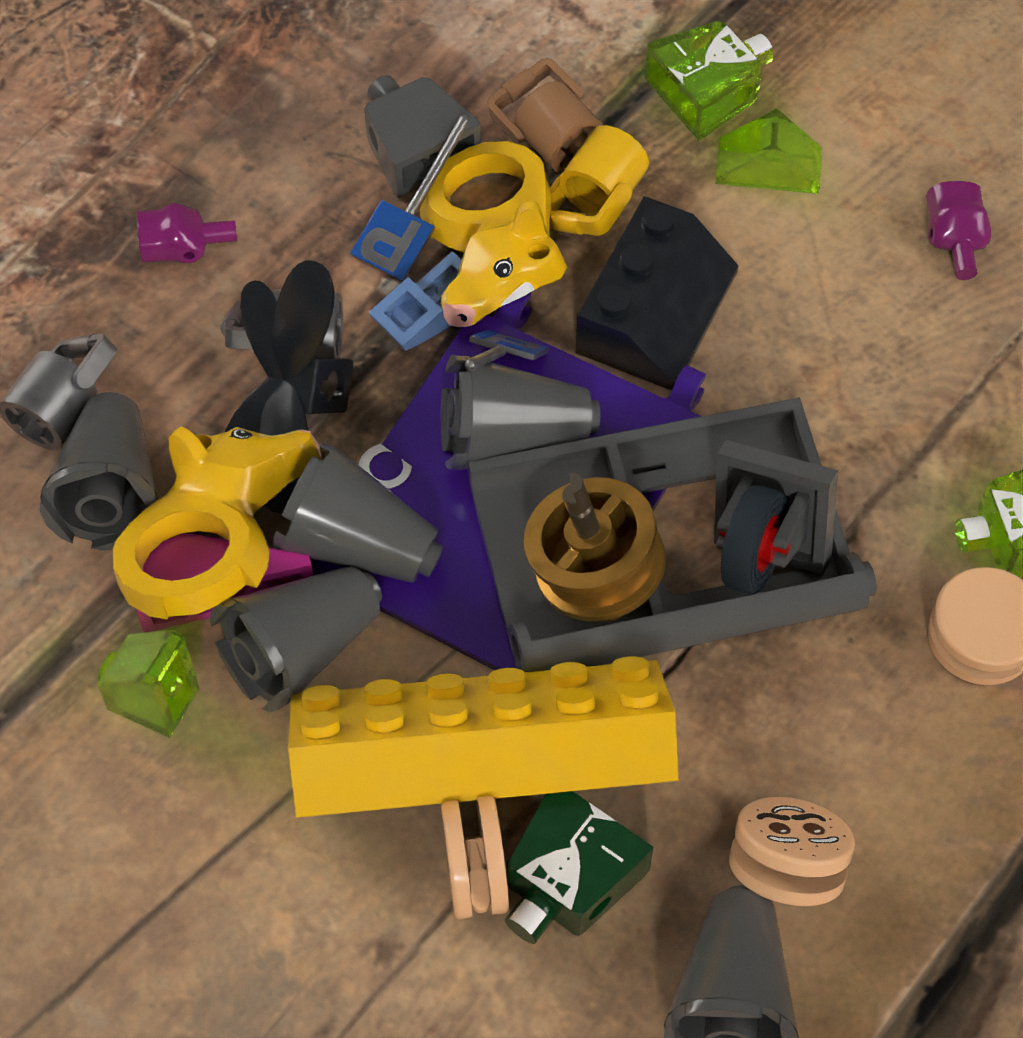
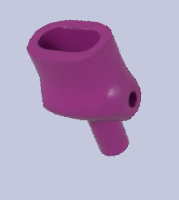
[926,181,991,280]
[137,203,237,263]

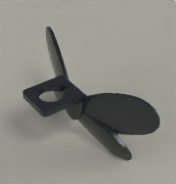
[225,260,353,514]

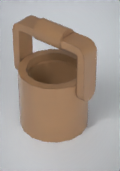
[487,58,604,173]

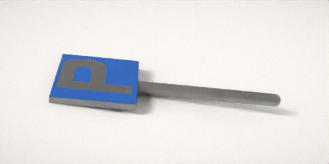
[350,115,469,282]
[465,330,549,370]

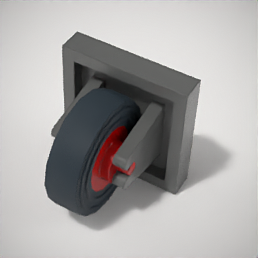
[714,440,838,594]

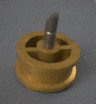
[524,473,666,622]

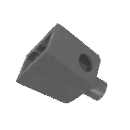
[364,75,481,198]

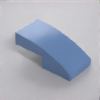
[368,251,461,351]

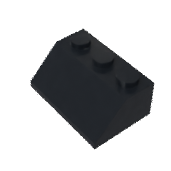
[575,196,739,391]

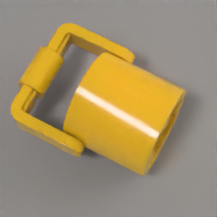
[550,125,650,236]

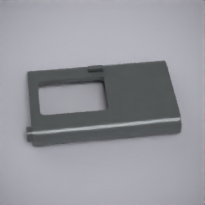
[468,397,877,672]

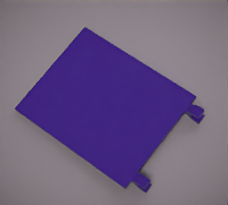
[310,292,706,670]

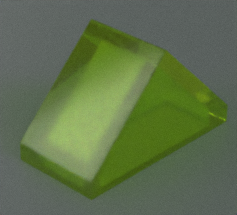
[715,108,822,194]

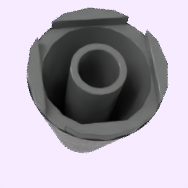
[440,355,600,470]
[39,392,158,550]
[272,442,444,583]
[210,566,382,712]
[664,885,799,1038]

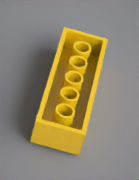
[288,656,679,818]

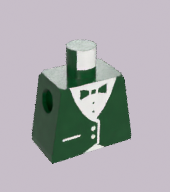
[505,791,654,944]

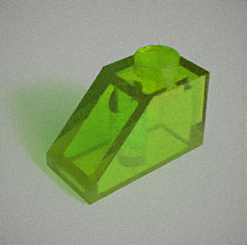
[97,630,200,738]

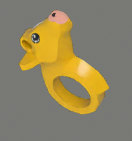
[419,141,567,327]
[113,426,322,620]

